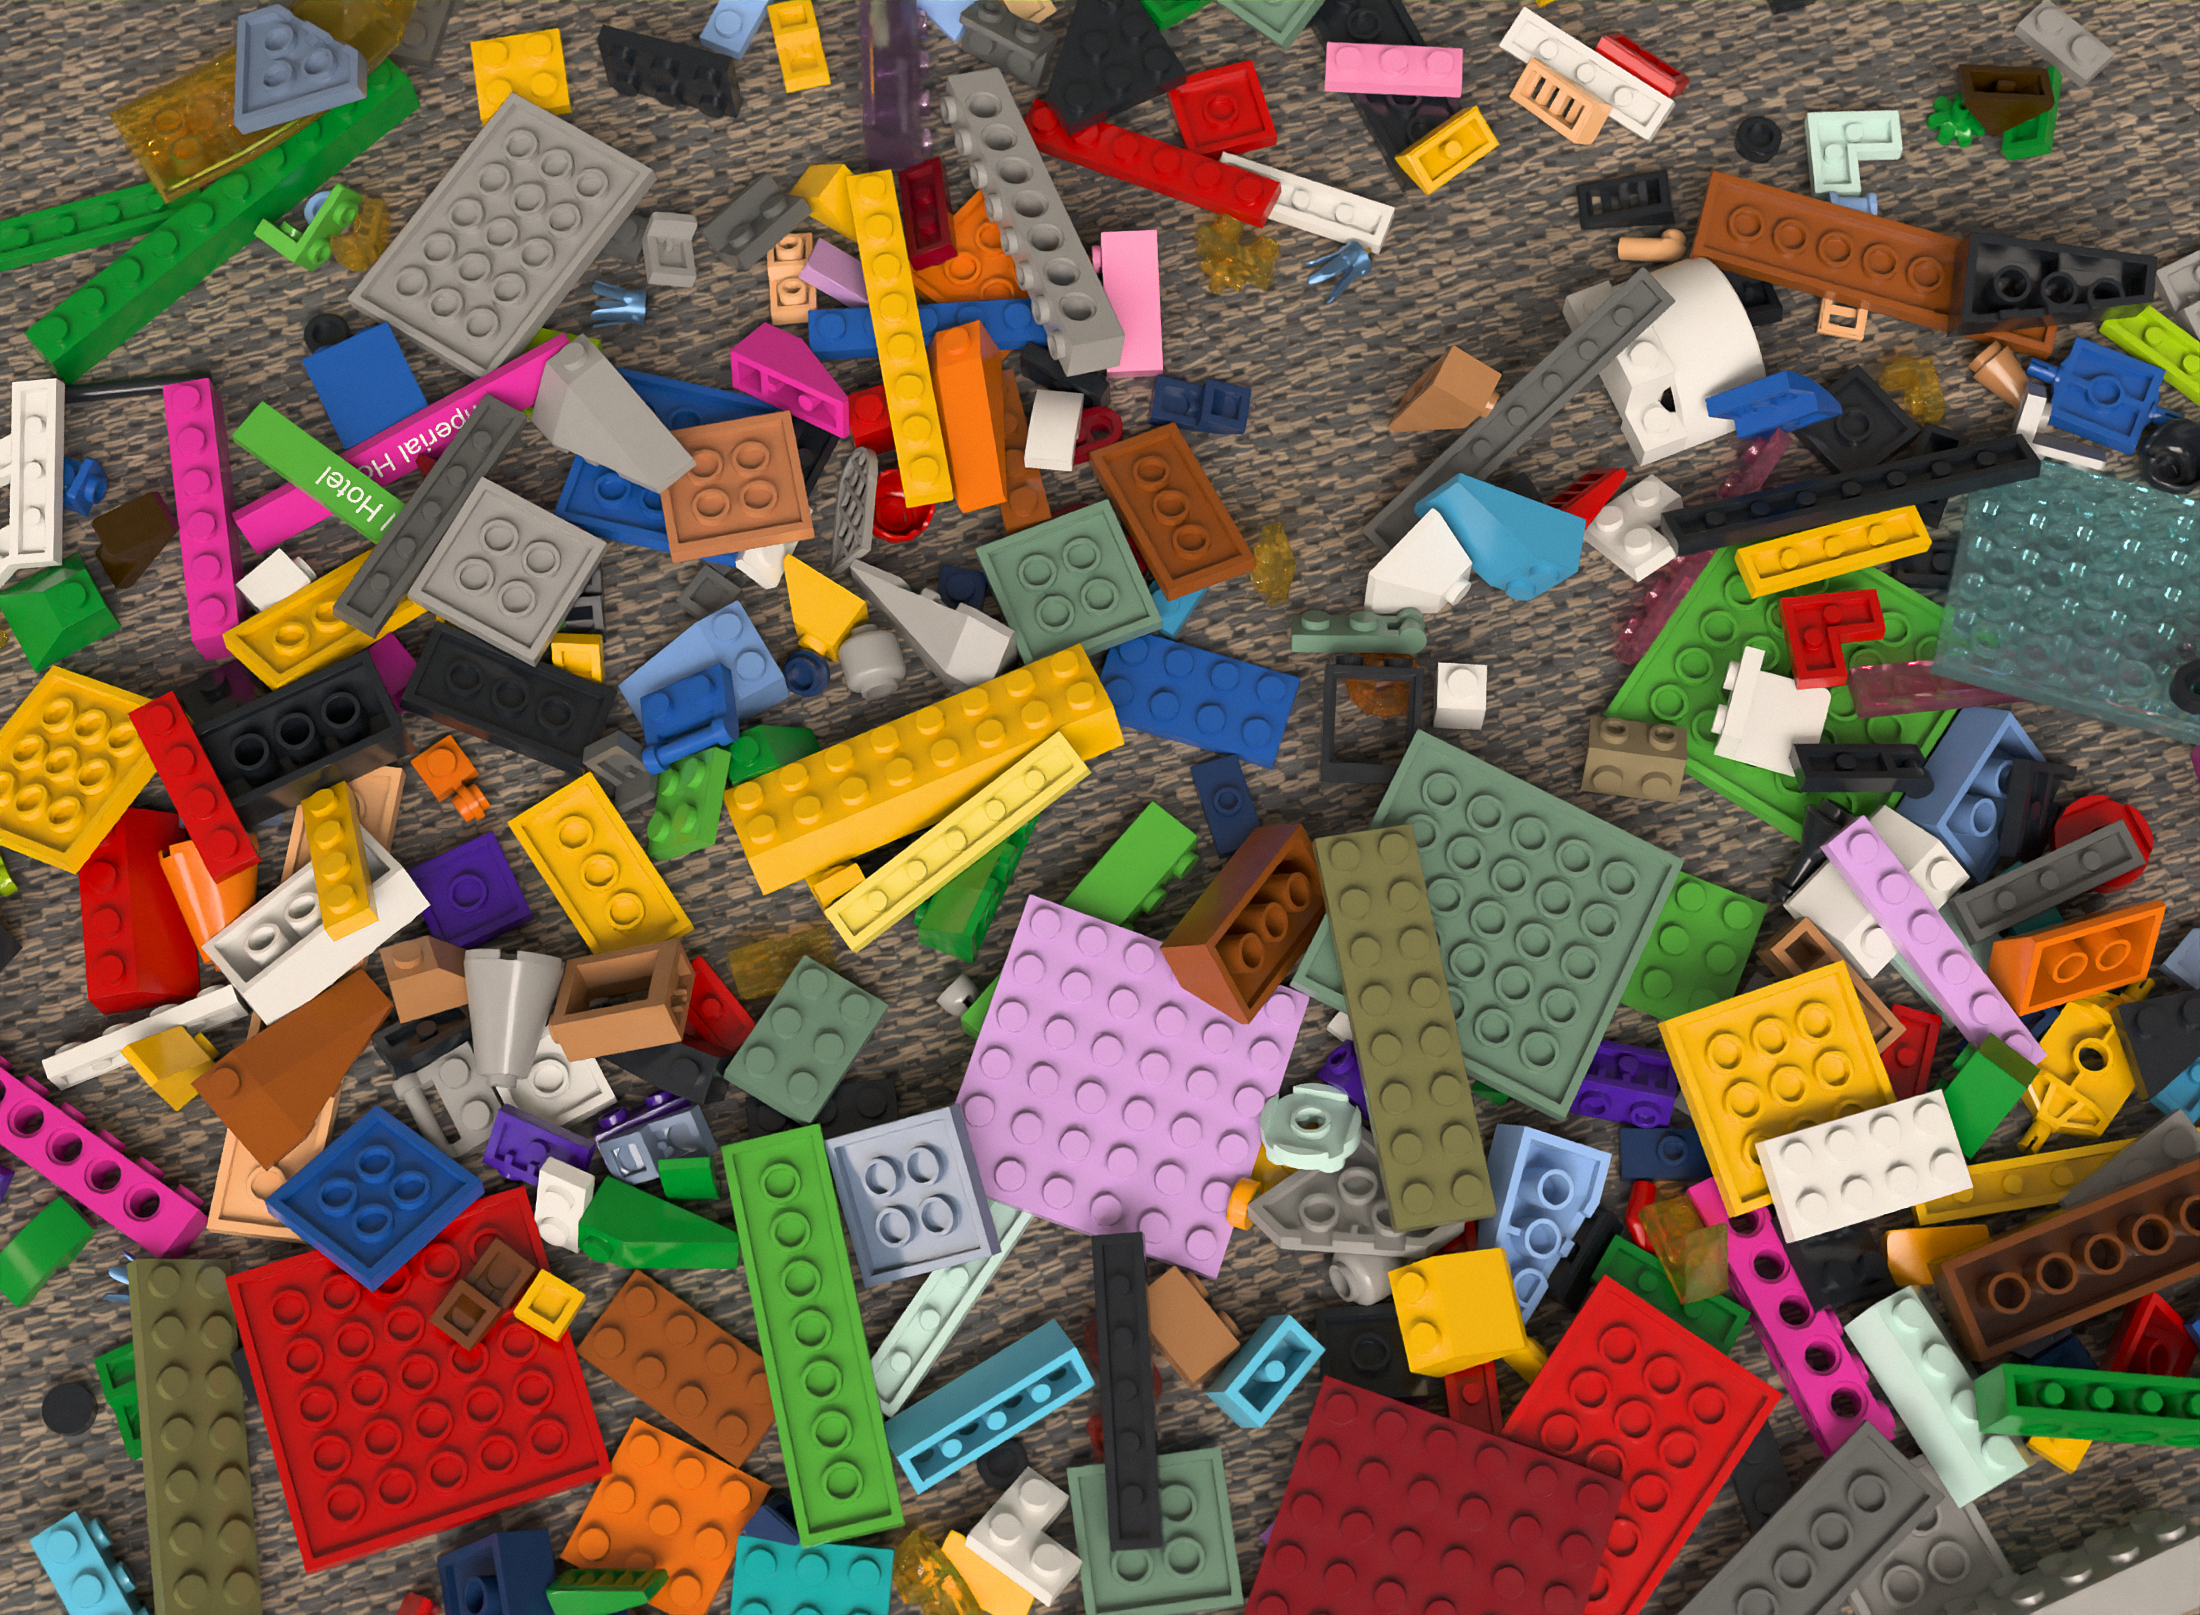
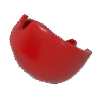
[862,468,935,544]

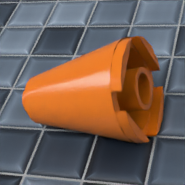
[158,833,259,972]

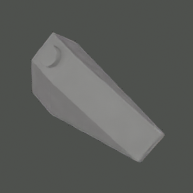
[531,333,697,494]
[850,559,1019,696]

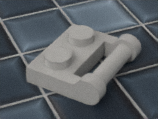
[392,1041,505,1163]

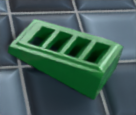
[546,1568,670,1615]

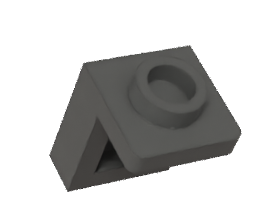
[582,730,658,813]

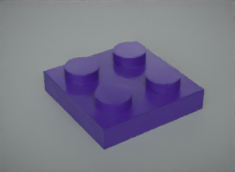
[406,831,535,950]

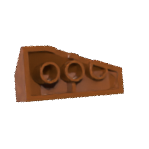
[191,968,394,1171]

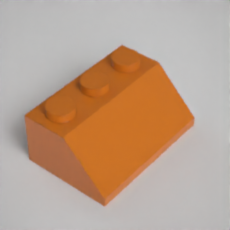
[1986,899,2166,1017]

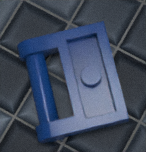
[640,663,739,775]

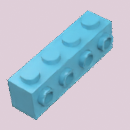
[885,1319,1096,1494]
[29,1511,154,1615]

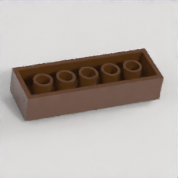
[1926,1152,2200,1362]

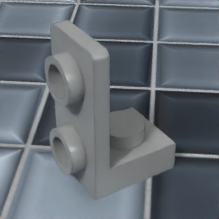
[2009,382,2107,473]

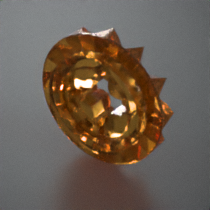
[1345,653,1420,720]

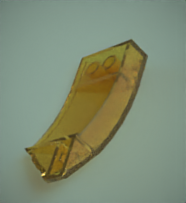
[108,0,418,204]

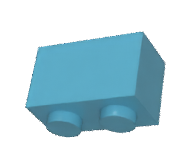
[1204,1314,1326,1428]

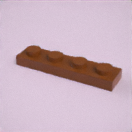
[998,368,1052,537]

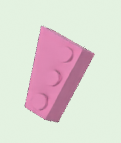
[1092,230,1163,378]

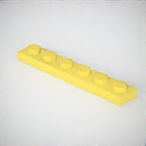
[824,731,1092,953]

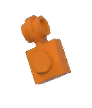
[410,734,491,823]

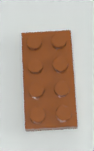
[1089,422,1255,602]
[575,1269,776,1471]

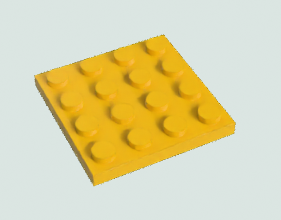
[0,665,194,875]
[1658,960,1897,1218]

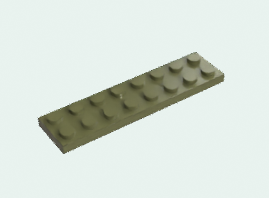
[1312,824,1497,1234]
[127,1259,263,1615]

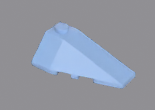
[1476,1124,1612,1326]

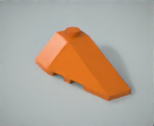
[926,320,1007,513]

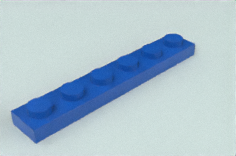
[808,298,1048,360]

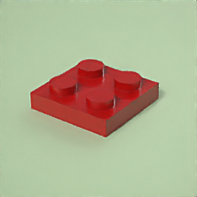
[1166,60,1277,160]

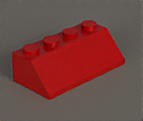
[78,807,201,1015]

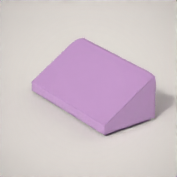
[798,237,869,308]

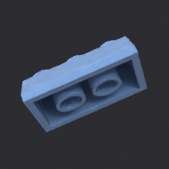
[1895,704,2047,885]

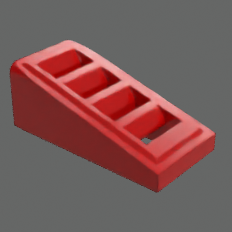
[1545,467,1627,532]

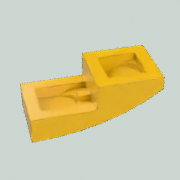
[767,0,831,93]

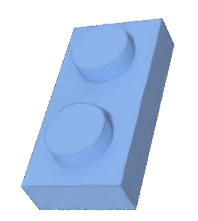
[699,0,774,61]

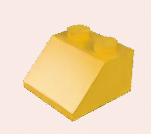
[1388,1247,1529,1378]

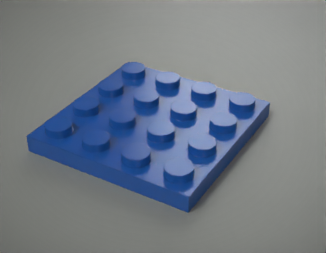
[554,366,783,568]

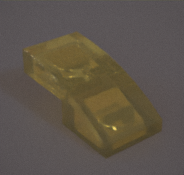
[727,926,841,1000]
[893,1530,984,1615]

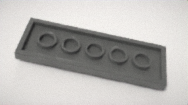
[1674,1420,1945,1615]

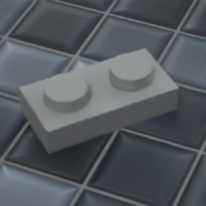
[2014,0,2115,88]

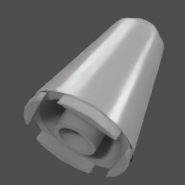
[463,949,564,1088]

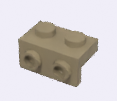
[1580,716,1687,803]

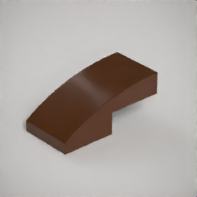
[429,1238,540,1351]

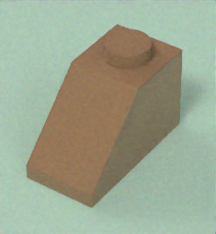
[379,935,468,1024]

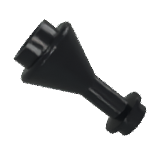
[1771,796,1857,902]

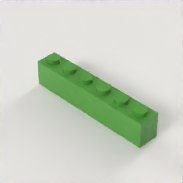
[961,801,1199,1042]

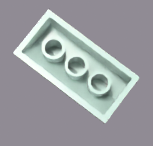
[1843,1285,2036,1509]

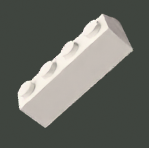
[201,824,430,1027]

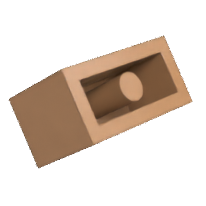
[1148,1265,1241,1391]

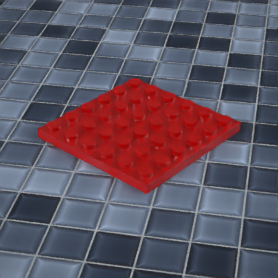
[225,1185,613,1576]

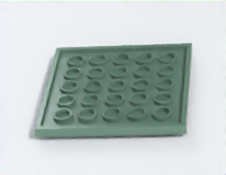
[1290,729,1685,1122]

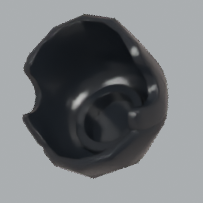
[2139,418,2200,495]

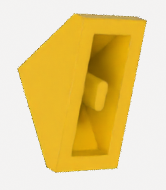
[788,164,858,244]

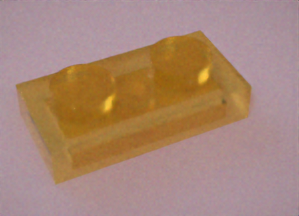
[1250,522,1296,608]

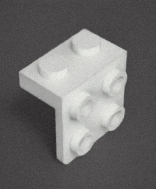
[1711,646,1831,777]

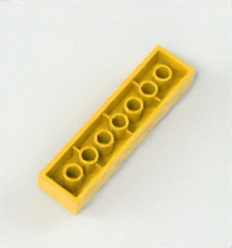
[723,643,1125,895]

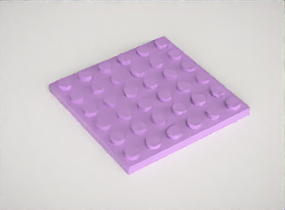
[954,894,1310,1280]

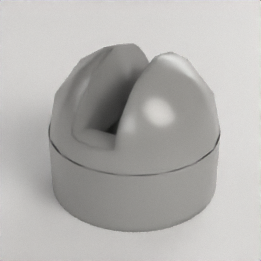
[936,973,980,1017]

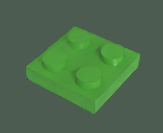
[646,747,731,861]

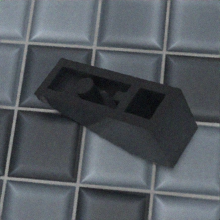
[601,1003,737,1105]

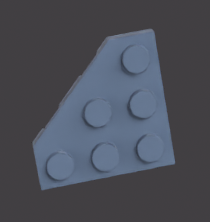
[234,4,367,135]

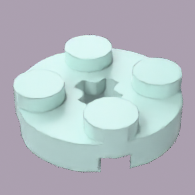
[1260,1083,1362,1173]

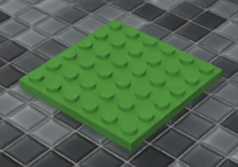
[1603,528,2001,859]

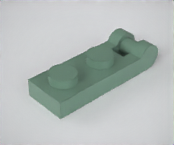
[1291,607,1427,654]

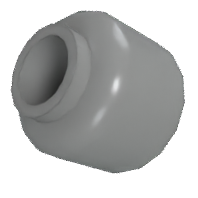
[838,624,906,699]
[1329,1252,1408,1306]

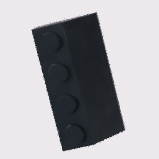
[194,649,416,829]

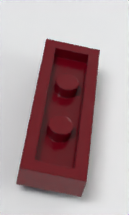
[898,156,958,272]

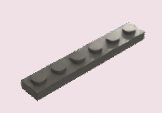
[333,393,527,639]

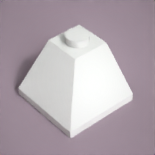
[1363,508,1472,615]

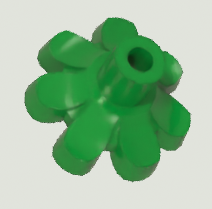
[1926,93,1986,148]

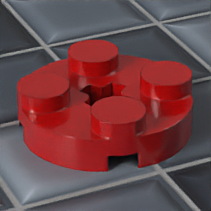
[2050,795,2153,893]

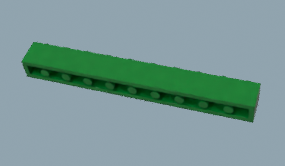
[24,51,421,385]

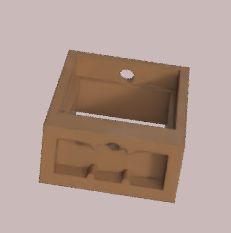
[549,938,696,1062]

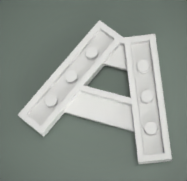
[0,378,65,588]

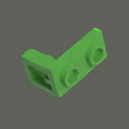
[253,183,363,272]

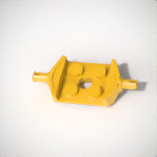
[2017,978,2155,1155]

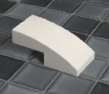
[1024,389,1084,471]

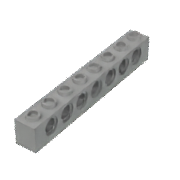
[940,67,1125,377]

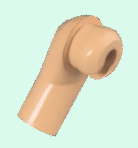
[1618,229,1686,262]

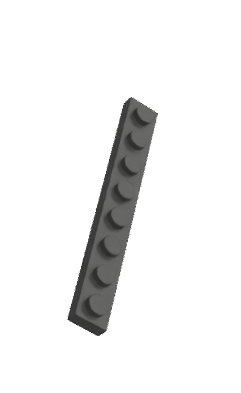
[1361,266,1676,556]

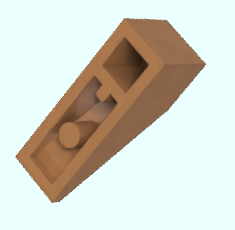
[1387,345,1502,432]
[1755,916,1907,1055]

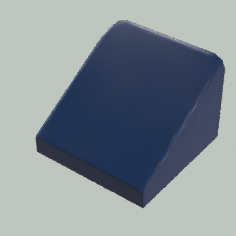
[741,1493,800,1546]

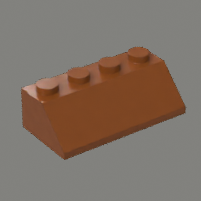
[1159,823,1326,1024]

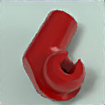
[1624,1181,1670,1256]

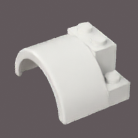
[1563,257,1766,467]

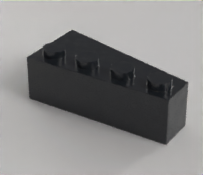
[1946,232,2158,337]

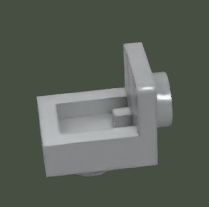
[642,212,698,288]

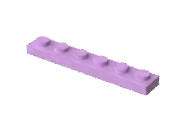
[1820,815,2047,1065]

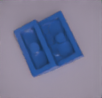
[1705,370,1843,441]

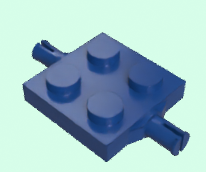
[2026,336,2185,456]

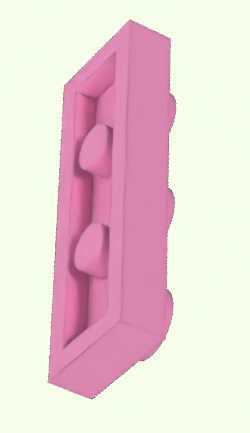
[1324,42,1463,98]

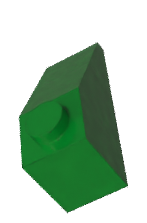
[578,1175,742,1269]

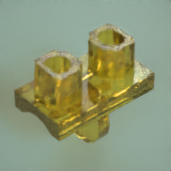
[1195,213,1280,295]

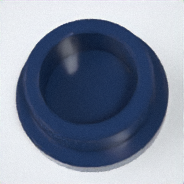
[783,649,830,697]

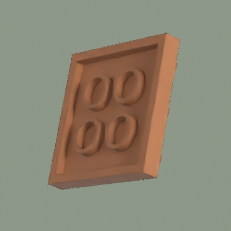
[660,410,815,563]

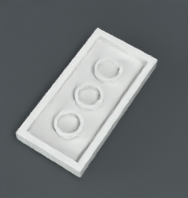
[1755,1089,1973,1243]

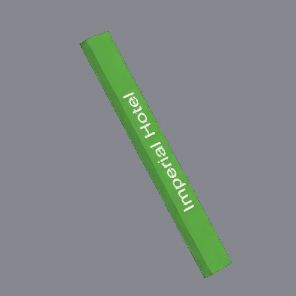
[232,401,566,643]

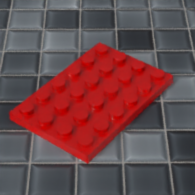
[1497,1274,1783,1615]

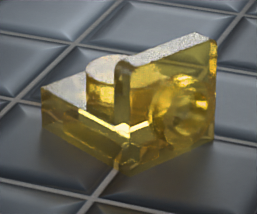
[329,198,393,271]
[1878,357,1946,429]

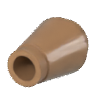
[1968,340,2031,410]

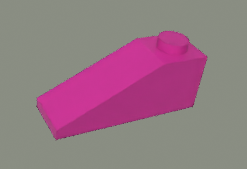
[730,322,850,439]

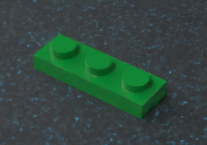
[1589,1234,1751,1356]

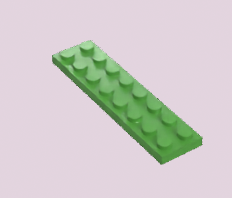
[721,1123,906,1549]

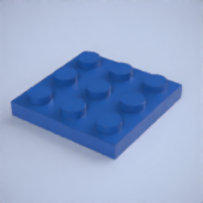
[265,1104,485,1292]

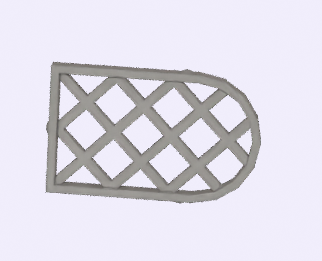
[829,446,878,574]

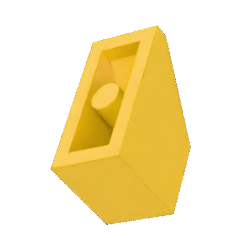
[783,553,869,663]
[120,1025,220,1112]

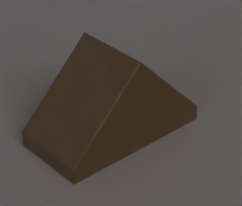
[1956,64,2055,137]

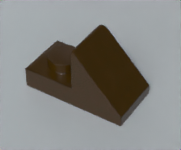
[91,492,180,589]

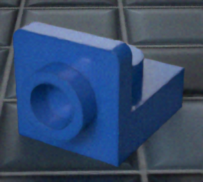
[63,456,108,516]

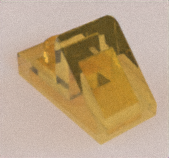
[1638,1195,1728,1305]

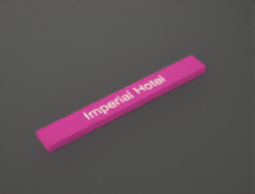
[232,333,570,556]

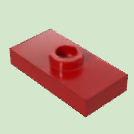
[1594,32,1690,98]

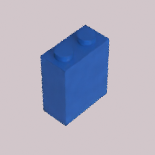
[302,322,429,451]

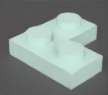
[1804,110,1903,201]

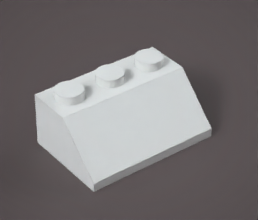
[1783,805,1970,979]

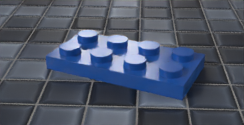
[1100,634,1301,770]

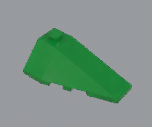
[913,811,1042,964]

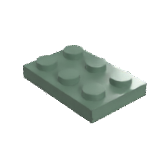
[724,954,889,1127]

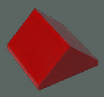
[2099,1291,2198,1378]

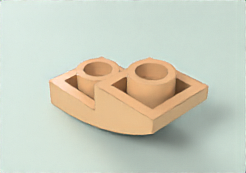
[767,232,818,325]

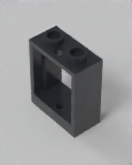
[1319,656,1424,785]

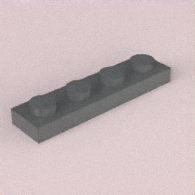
[1947,819,2146,946]

